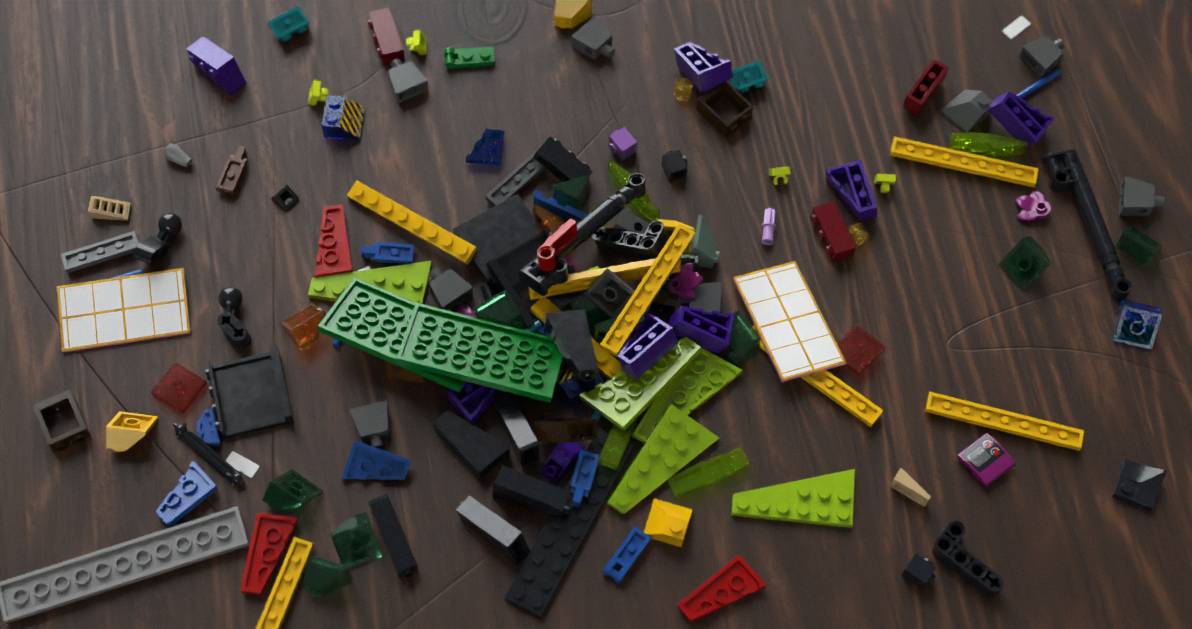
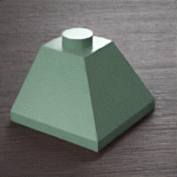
[691,215,719,269]

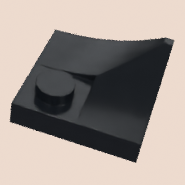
[1112,459,1167,511]

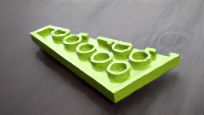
[607,404,719,514]

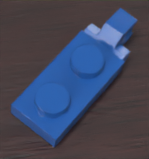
[361,242,415,264]
[570,450,600,507]

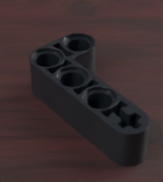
[592,221,670,260]
[932,521,1004,598]

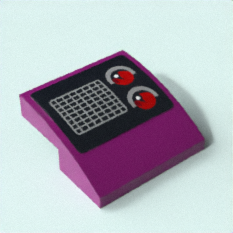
[958,433,1016,487]

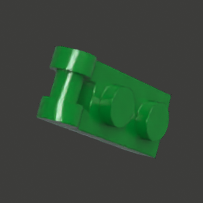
[444,47,495,69]

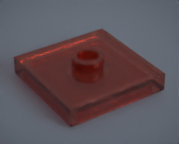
[837,324,885,376]
[151,362,207,414]

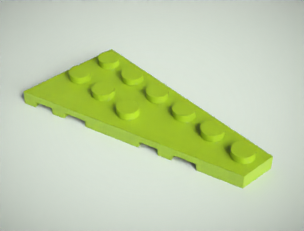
[308,261,432,304]
[579,337,701,431]
[633,348,742,444]
[731,469,855,528]

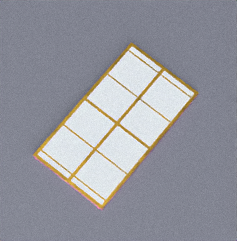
[733,261,846,382]
[56,268,191,353]

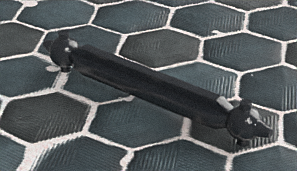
[173,423,245,486]

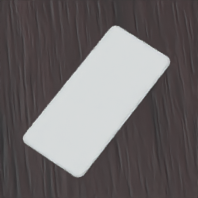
[1002,16,1031,39]
[226,451,259,478]

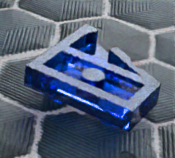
[466,129,505,165]

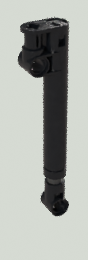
[1042,149,1132,301]
[518,173,646,296]

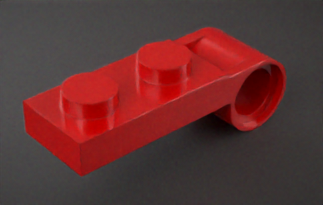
[537,218,578,271]

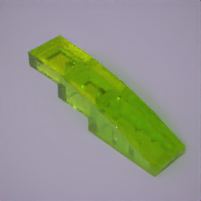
[948,132,1028,158]
[607,160,660,222]
[598,414,641,470]
[667,446,751,498]

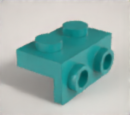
[267,6,310,42]
[728,60,770,94]

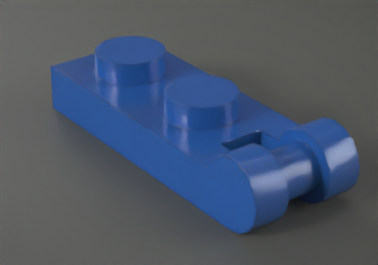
[602,527,651,584]

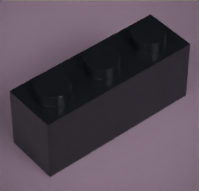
[533,136,593,193]

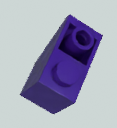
[541,442,585,484]

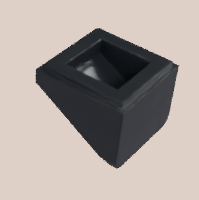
[271,184,299,211]

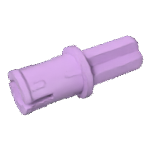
[761,208,776,245]

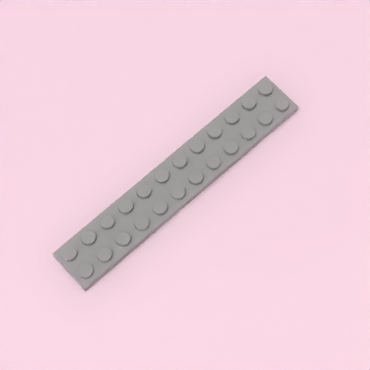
[0,506,249,624]

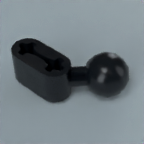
[134,213,182,265]
[217,286,252,348]

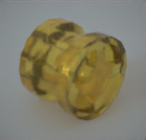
[674,78,692,101]
[848,223,870,246]

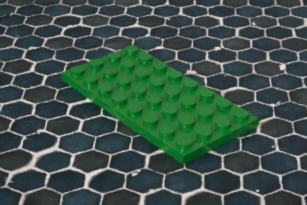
[318,277,467,392]
[396,303,563,403]

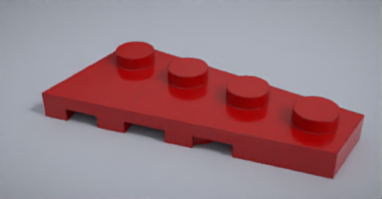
[314,204,353,277]
[240,513,298,596]
[677,555,766,623]

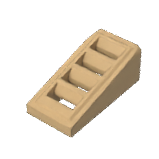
[88,196,132,221]
[891,468,931,506]

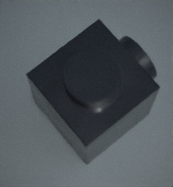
[661,150,688,182]
[902,554,937,589]

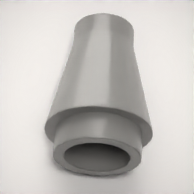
[163,143,192,168]

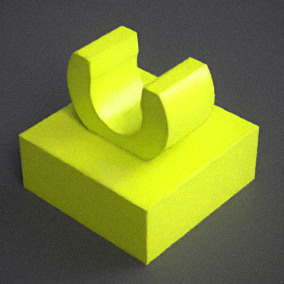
[406,30,427,55]
[308,80,328,106]
[768,167,790,185]
[874,174,896,193]

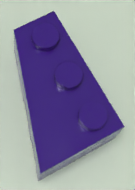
[187,36,247,95]
[674,42,733,92]
[987,91,1054,148]
[825,160,877,222]
[669,306,734,355]
[617,312,678,380]
[447,382,501,426]

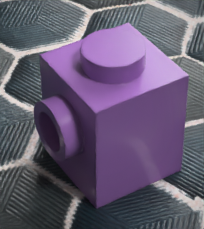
[609,127,637,160]

